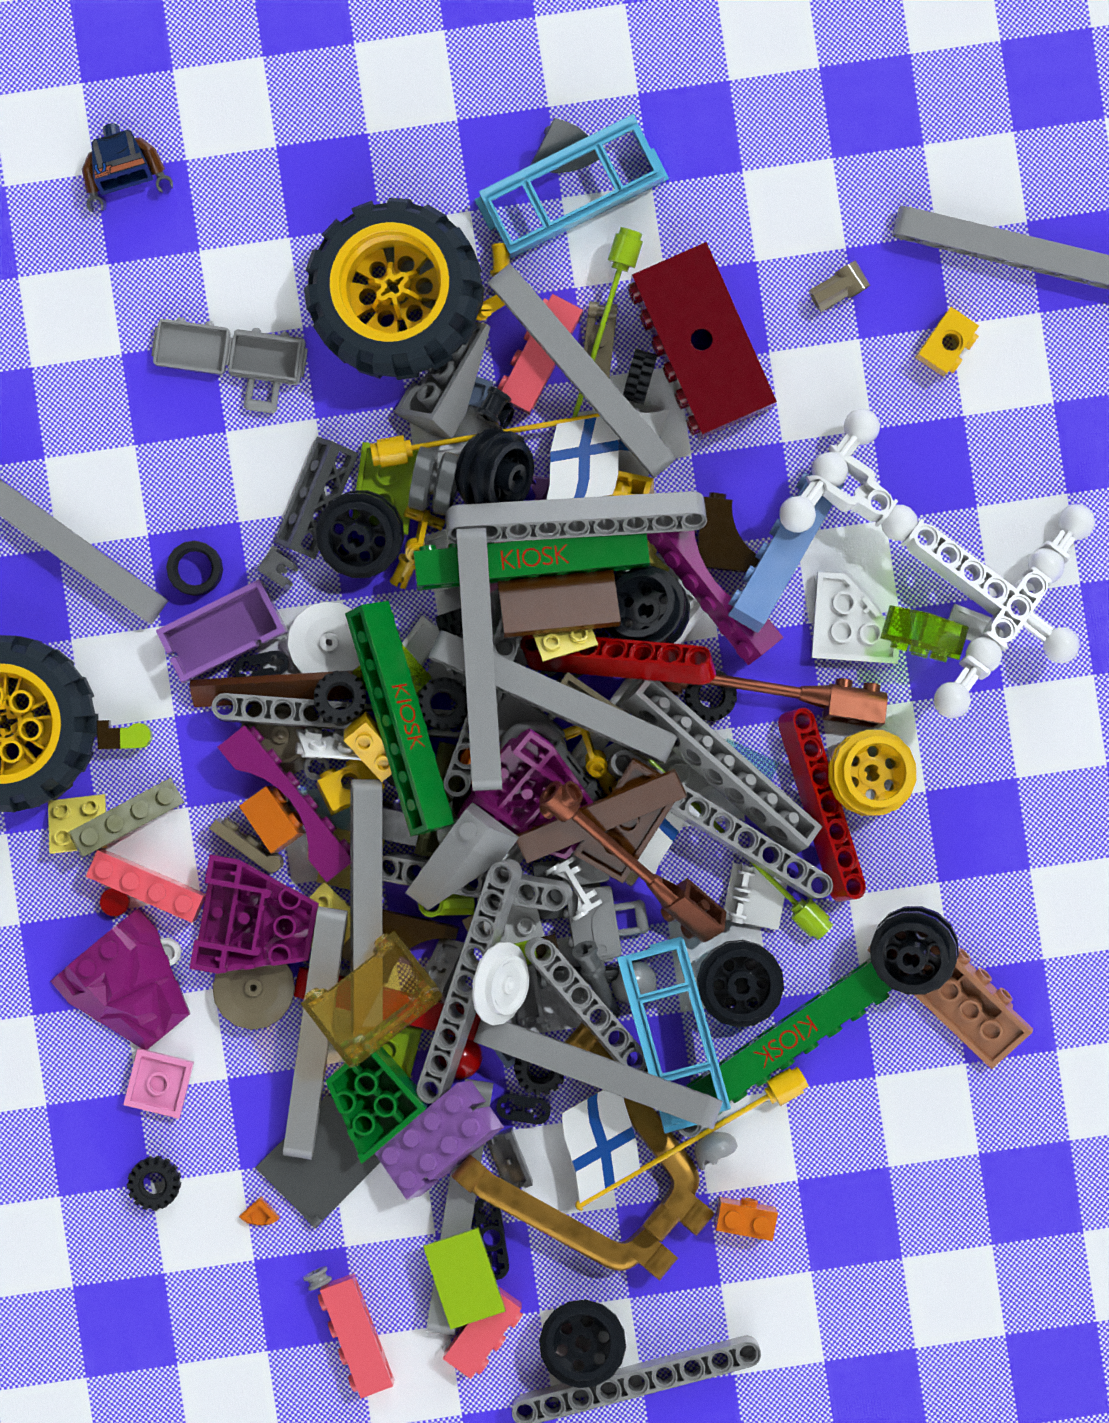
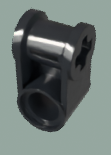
[475,386,515,429]

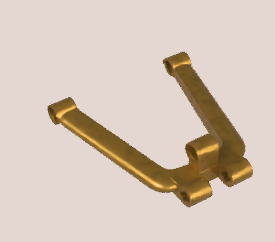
[451,1022,715,1281]

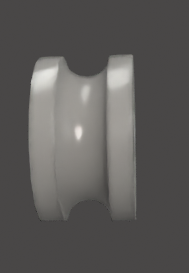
[303,757,330,781]
[303,1266,332,1291]

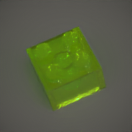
[880,605,969,663]

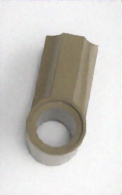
[808,261,871,312]

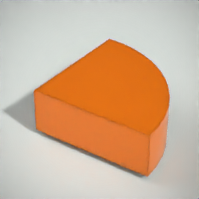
[239,1196,280,1225]

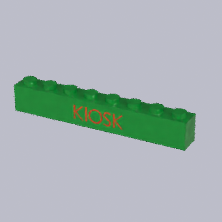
[414,533,650,591]
[345,601,454,837]
[685,958,892,1115]

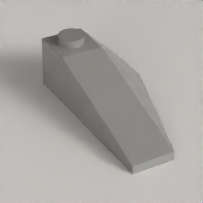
[405,802,519,910]

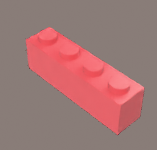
[497,294,583,415]
[86,849,206,923]
[318,1273,395,1398]

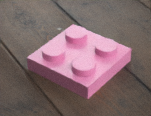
[123,1048,194,1119]

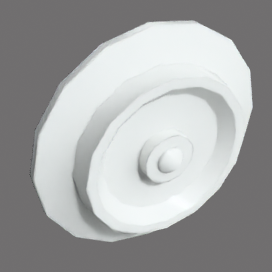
[288,601,361,673]
[472,942,529,1025]

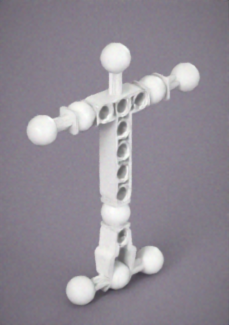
[779,409,1095,718]

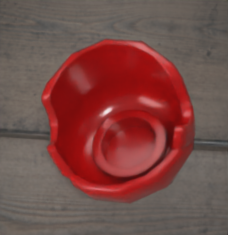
[439,1036,483,1080]

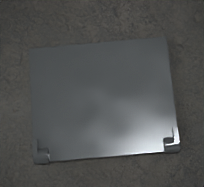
[255,1094,380,1228]

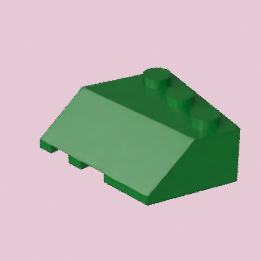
[325,1037,429,1164]

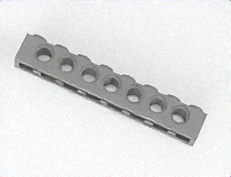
[621,680,822,855]

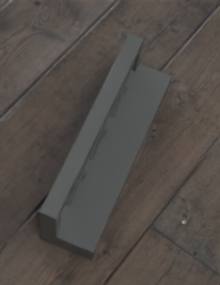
[274,436,359,559]

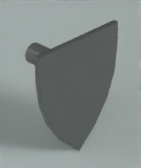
[530,118,599,173]

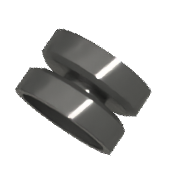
[408,446,460,516]

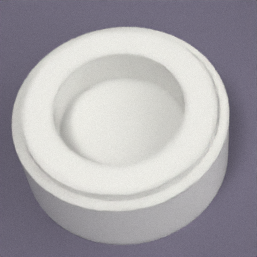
[160,938,182,966]

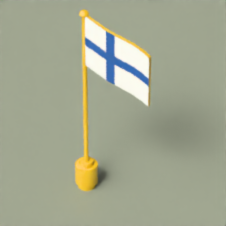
[370,413,619,500]
[562,1067,809,1211]

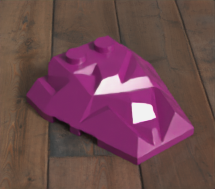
[457,728,593,859]
[189,854,319,974]
[50,908,191,1050]

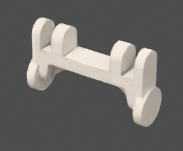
[544,856,603,922]

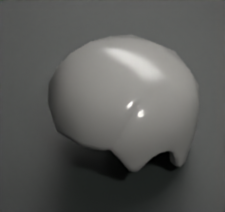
[611,961,656,1004]
[694,1132,738,1170]

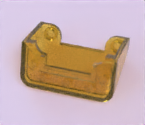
[300,931,442,1067]

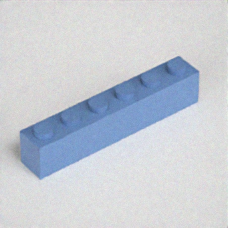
[728,471,844,633]

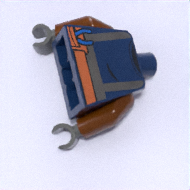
[82,123,173,212]

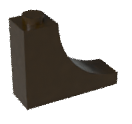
[697,492,760,573]
[382,909,459,983]

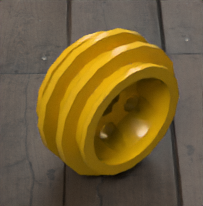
[828,730,917,816]

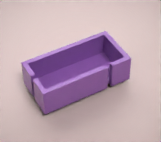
[155,579,288,683]
[375,1081,504,1200]

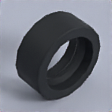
[166,540,223,596]

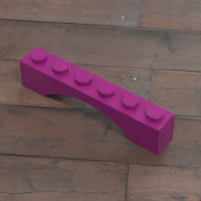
[647,530,784,665]
[218,724,350,882]

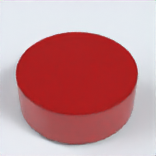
[100,888,130,916]

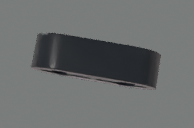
[235,651,290,677]
[497,1092,550,1125]

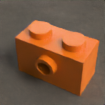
[239,786,306,853]
[714,1196,778,1241]

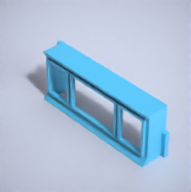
[475,114,669,259]
[617,936,731,1133]

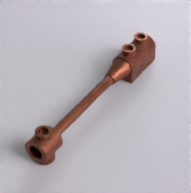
[660,674,888,729]
[539,781,727,942]

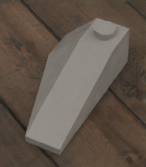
[394,322,490,439]

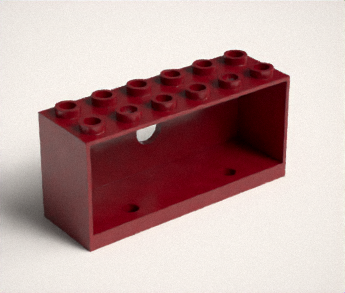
[628,242,777,440]

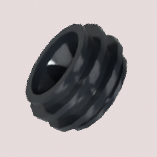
[455,428,534,504]
[316,490,404,578]
[606,566,690,644]
[870,906,959,995]
[697,939,784,1028]
[539,1299,626,1388]

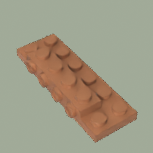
[867,931,1033,1069]

